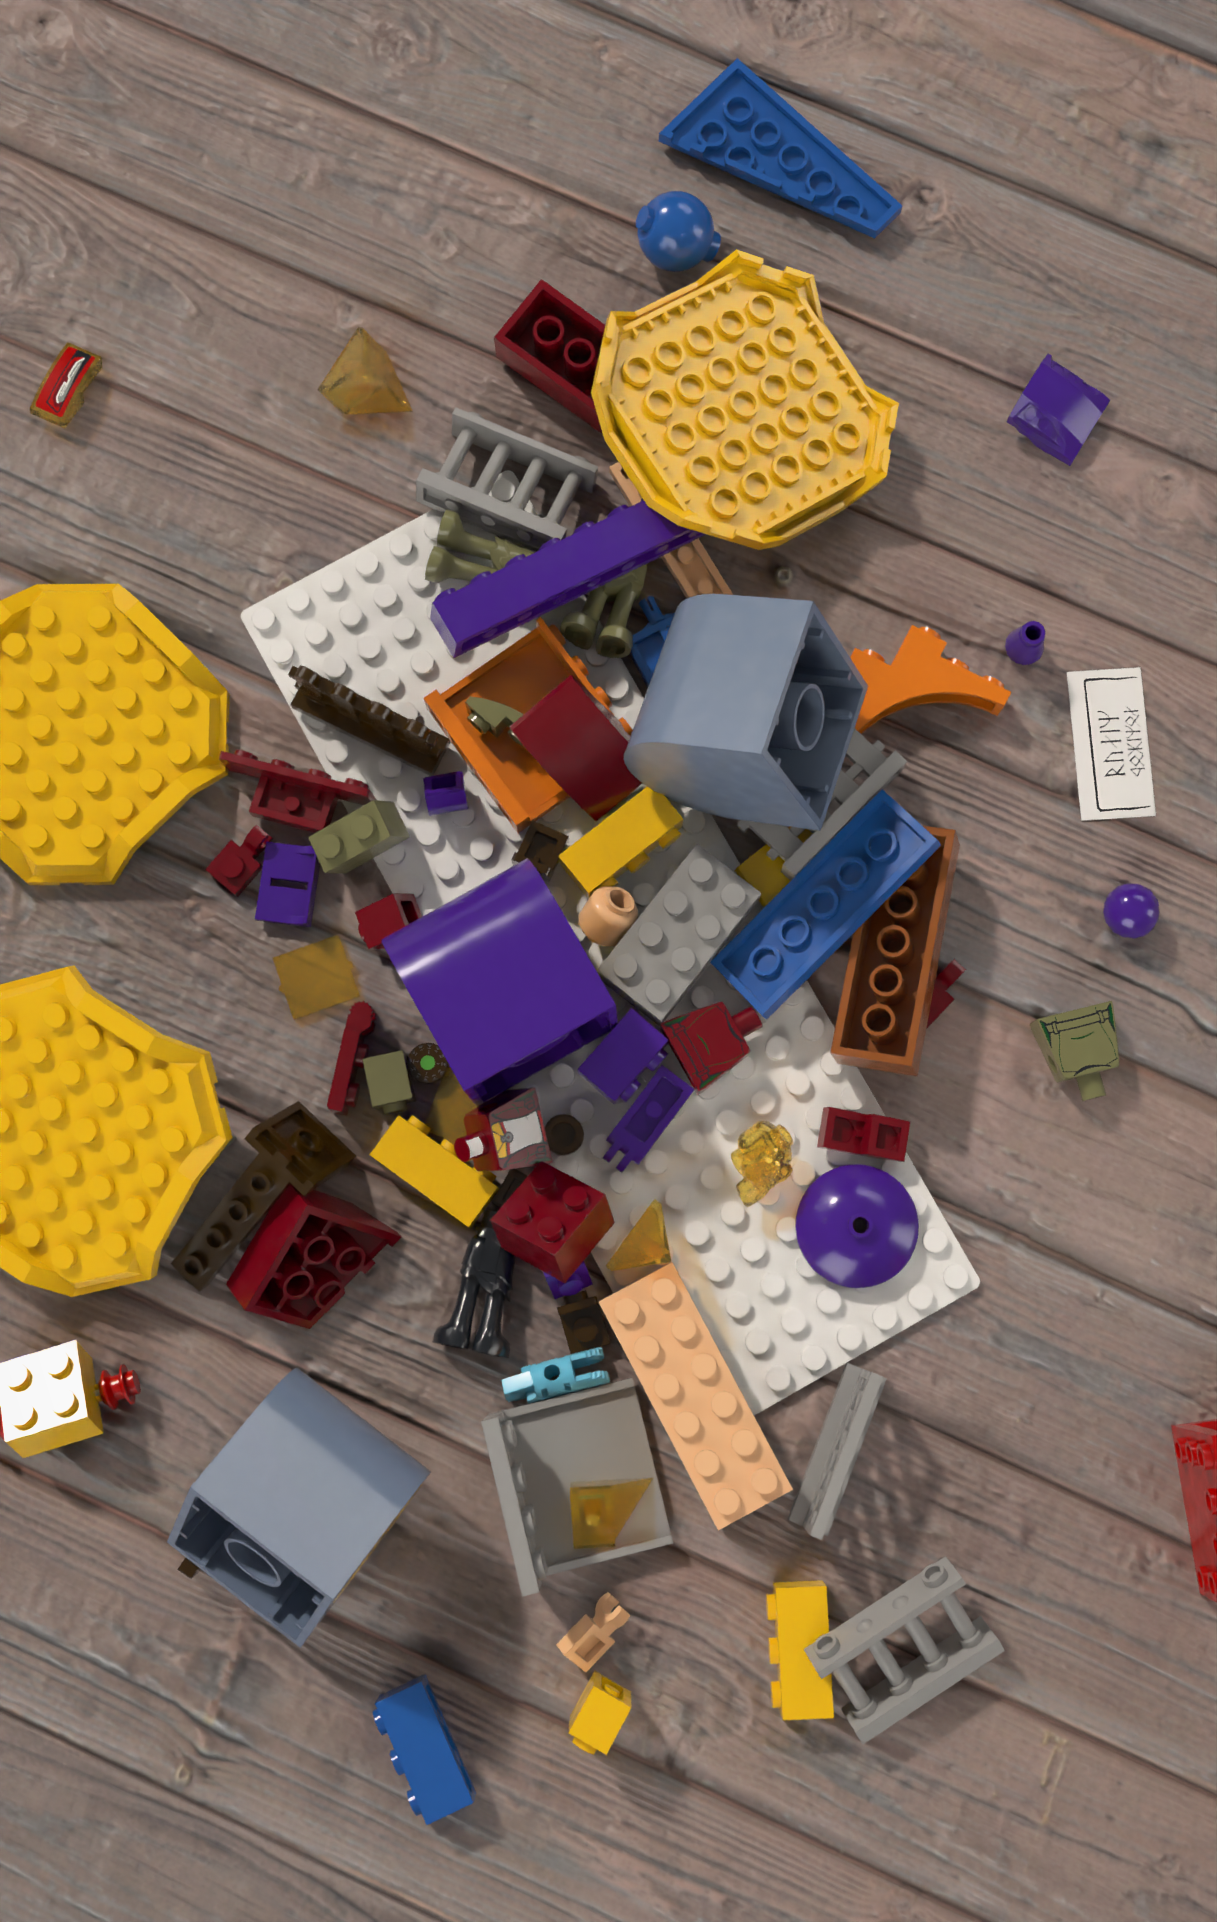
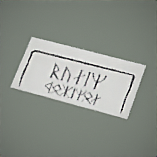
[1067,667,1156,821]

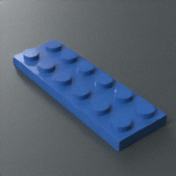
[710,789,941,1019]

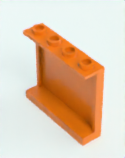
[423,617,633,833]

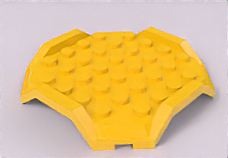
[591,249,899,550]
[0,584,230,885]
[0,965,233,1297]

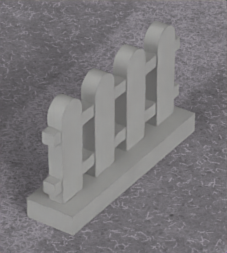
[737,728,907,881]

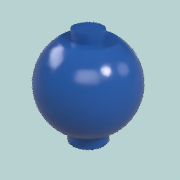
[636,191,721,272]

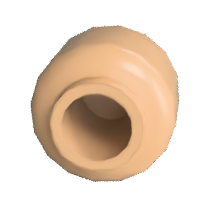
[579,887,638,946]

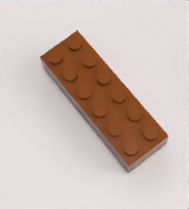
[830,826,960,1077]

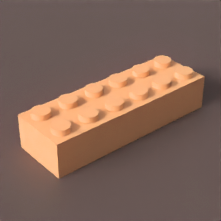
[598,1262,793,1531]

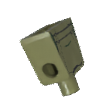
[1030,1001,1119,1101]

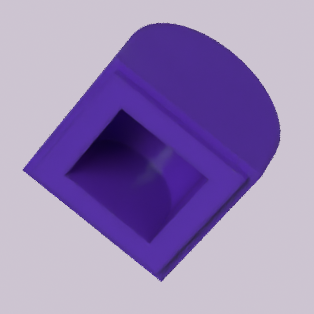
[423,771,469,816]

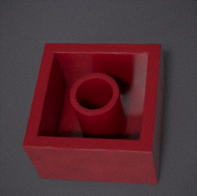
[490,1161,615,1283]

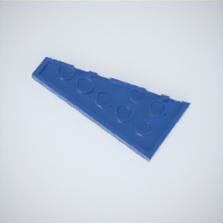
[658,58,902,239]

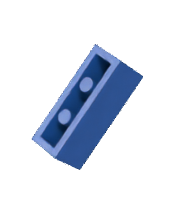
[373,1674,476,1825]

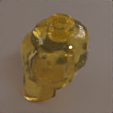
[731,1120,793,1207]

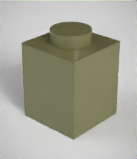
[363,1050,416,1115]

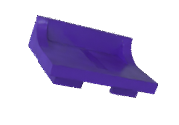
[255,842,320,927]

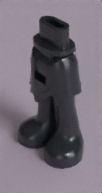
[432,1209,515,1359]

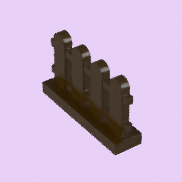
[288,665,451,776]

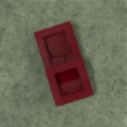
[817,1107,911,1162]

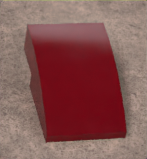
[510,675,642,821]

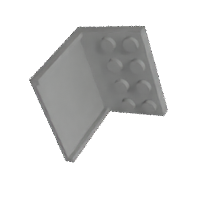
[481,1377,673,1597]

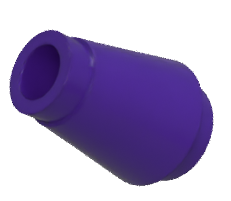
[1005,621,1045,665]

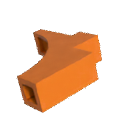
[850,625,1011,734]

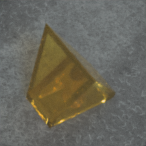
[317,327,413,415]
[605,1199,671,1271]
[570,1478,653,1549]

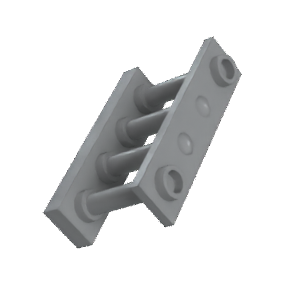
[416,407,598,552]
[804,1556,1005,1744]

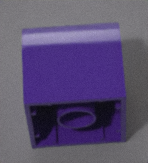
[381,858,618,1107]

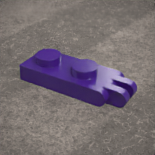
[602,1065,695,1173]

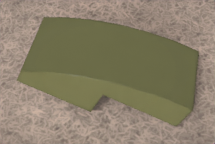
[465,696,525,748]

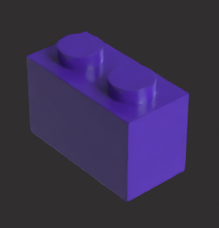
[577,1008,669,1105]

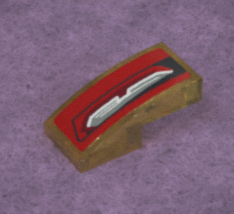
[30,342,102,429]

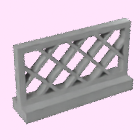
[788,1363,887,1540]

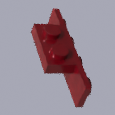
[219,750,377,833]

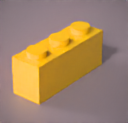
[558,787,683,899]
[369,1115,499,1228]
[766,1580,834,1720]

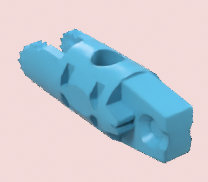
[501,1347,610,1404]

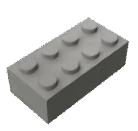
[596,844,761,1026]

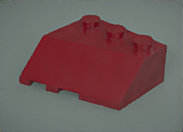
[226,1184,402,1329]

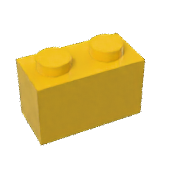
[568,1670,632,1755]

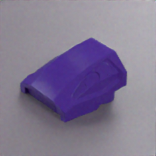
[1006,353,1110,466]

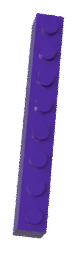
[430,498,706,658]

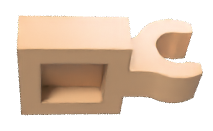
[556,1592,630,1672]

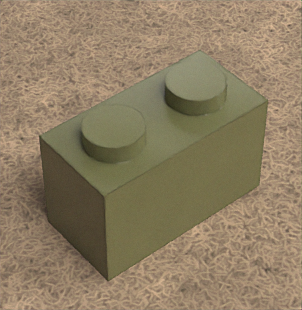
[308,800,410,874]

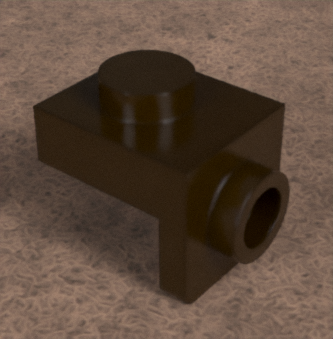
[511,820,569,882]

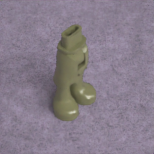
[425,509,534,583]
[560,564,647,658]

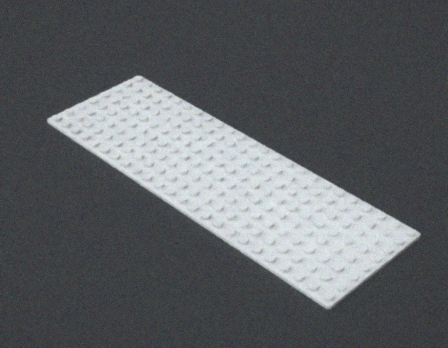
[241,470,980,1415]

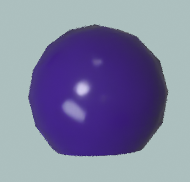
[1103,883,1160,939]

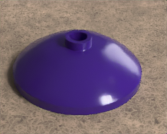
[795,1164,919,1288]

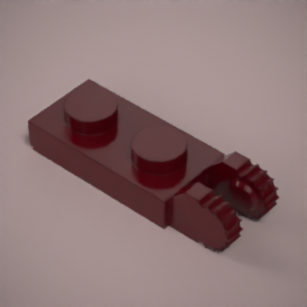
[327,1001,377,1116]

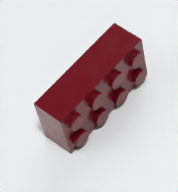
[494,279,605,435]

